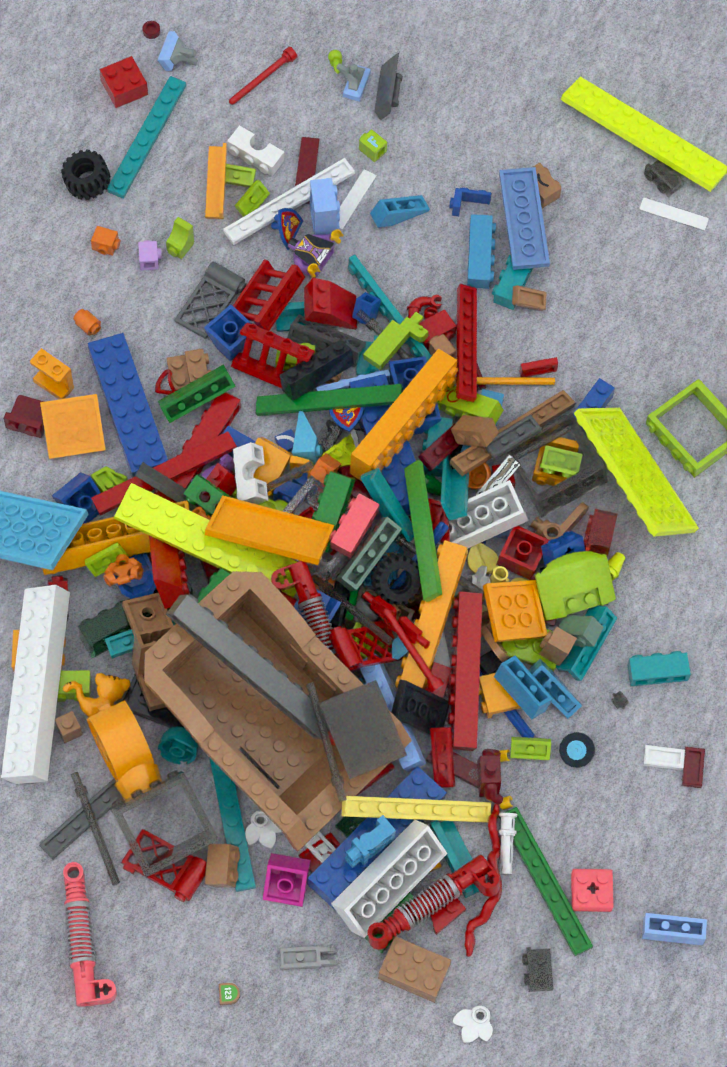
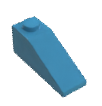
[370,195,430,228]
[528,659,582,719]

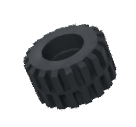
[61,149,111,200]
[371,553,421,605]

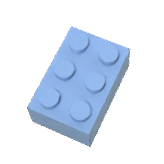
[310,178,340,235]

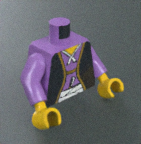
[288,229,344,278]

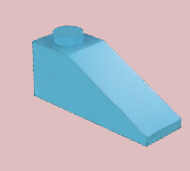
[292,411,323,465]

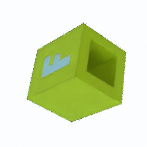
[359,129,387,163]

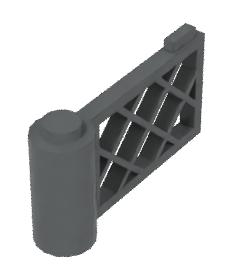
[174,261,246,339]

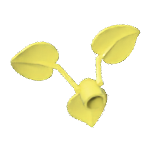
[467,543,528,612]

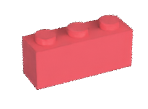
[330,493,380,558]

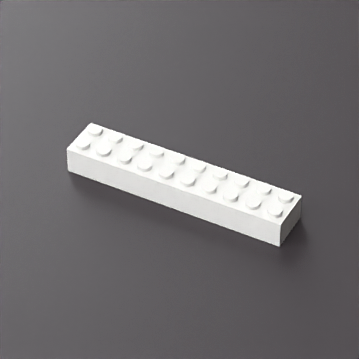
[1,585,70,784]

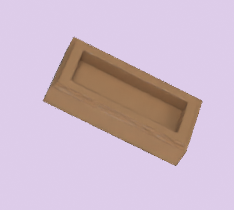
[512,285,547,311]

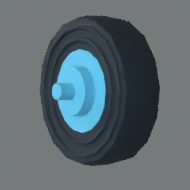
[559,732,595,768]

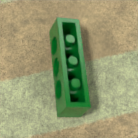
[183,474,232,516]

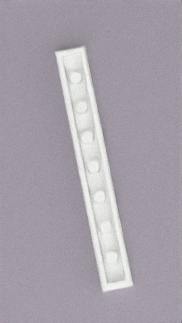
[223,158,355,245]

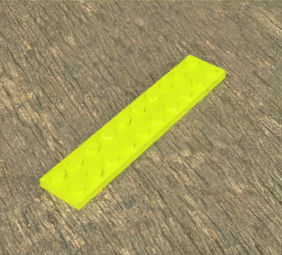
[561,76,727,192]
[114,483,297,597]

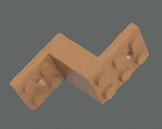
[122,593,173,711]

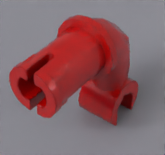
[407,295,442,319]

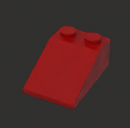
[304,278,357,330]

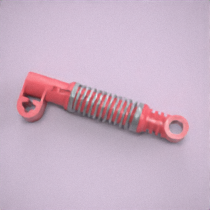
[63,862,117,1007]

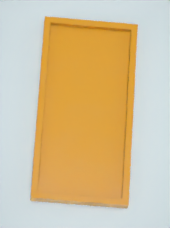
[205,495,334,565]

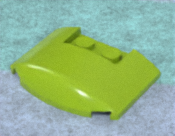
[535,551,616,620]

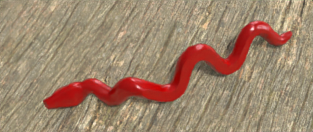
[464,804,502,957]

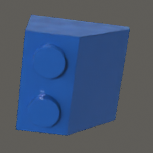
[204,304,254,361]
[52,472,101,524]

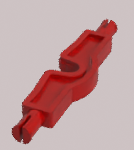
[363,591,430,649]

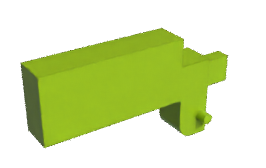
[363,312,429,371]

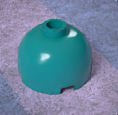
[158,727,199,765]

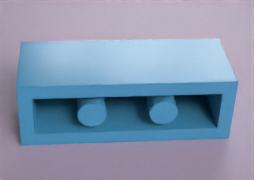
[494,656,553,720]

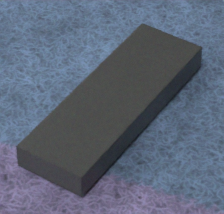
[484,414,542,460]

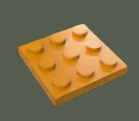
[40,394,106,459]
[483,580,547,642]

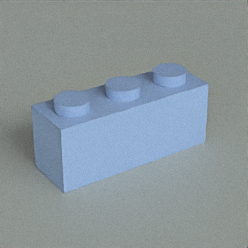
[642,913,707,945]

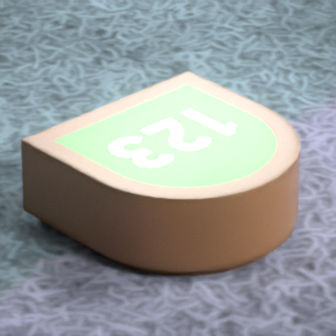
[219,983,240,1005]

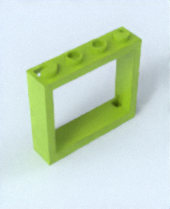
[645,379,727,478]

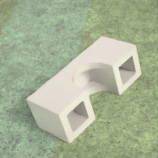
[227,125,284,176]
[233,442,268,504]

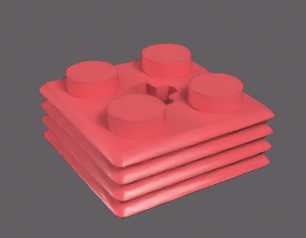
[571,869,613,912]

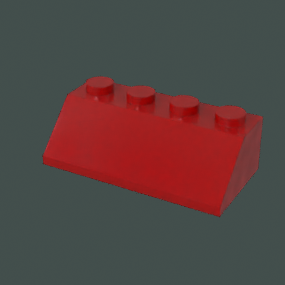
[149,535,190,609]

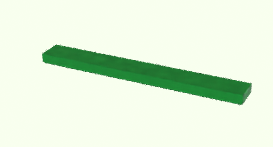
[256,384,403,416]
[499,806,593,957]

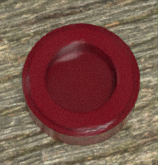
[142,21,160,39]

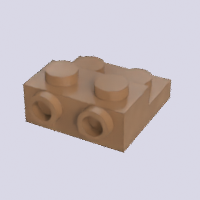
[166,348,211,389]

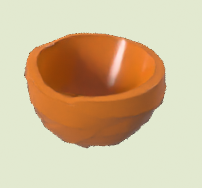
[468,462,491,490]

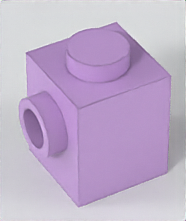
[138,240,162,270]

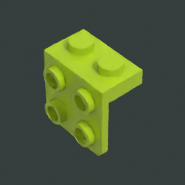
[540,445,583,479]

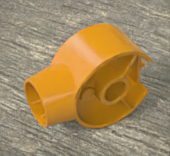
[86,700,164,804]

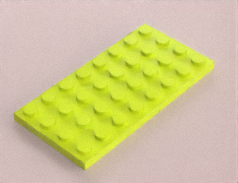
[574,407,699,537]

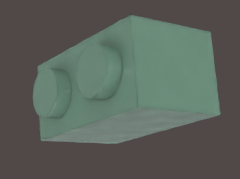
[558,616,604,647]

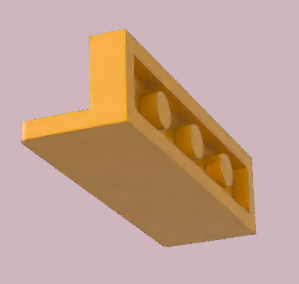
[205,143,227,219]

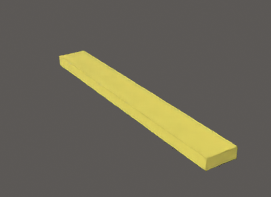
[342,796,491,823]

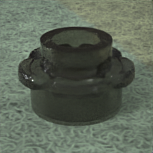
[611,691,629,709]

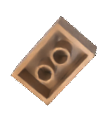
[378,937,451,1003]

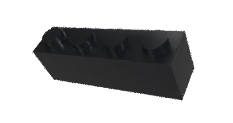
[280,339,354,401]

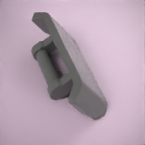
[375,53,403,120]

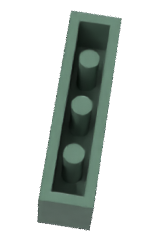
[335,517,402,592]

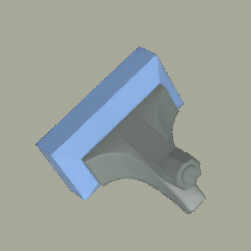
[157,31,198,71]
[336,64,371,102]

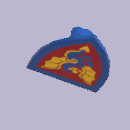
[271,208,303,250]
[329,407,365,432]

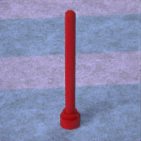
[229,46,298,105]
[383,608,444,693]

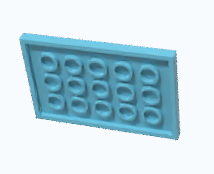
[0,491,89,570]

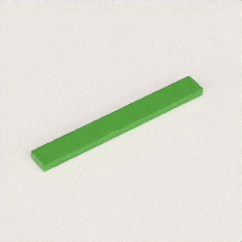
[404,460,442,602]

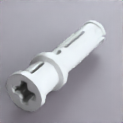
[498,813,517,875]

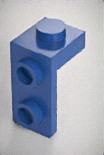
[449,188,492,217]

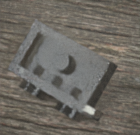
[644,160,685,198]
[317,420,344,455]
[522,947,554,992]

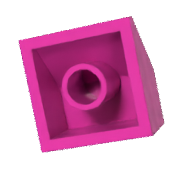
[263,853,311,907]

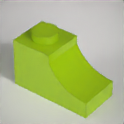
[166,217,194,259]

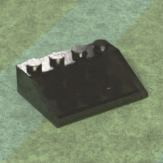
[319,680,407,779]

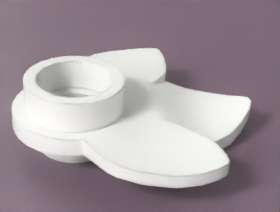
[464,566,491,594]
[245,810,282,848]
[453,1006,493,1043]

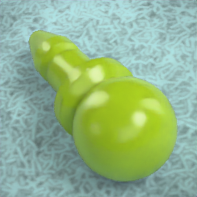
[328,49,342,74]

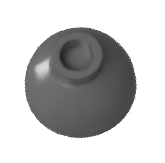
[353,598,379,624]

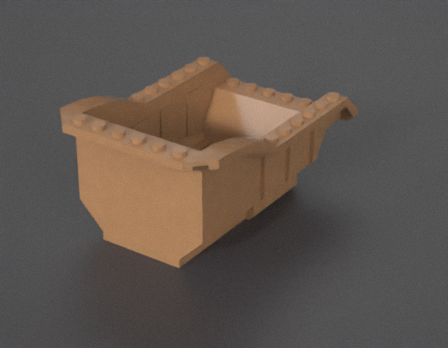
[144,571,412,852]

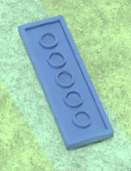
[499,167,550,270]

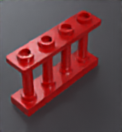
[233,259,305,331]
[231,323,315,388]

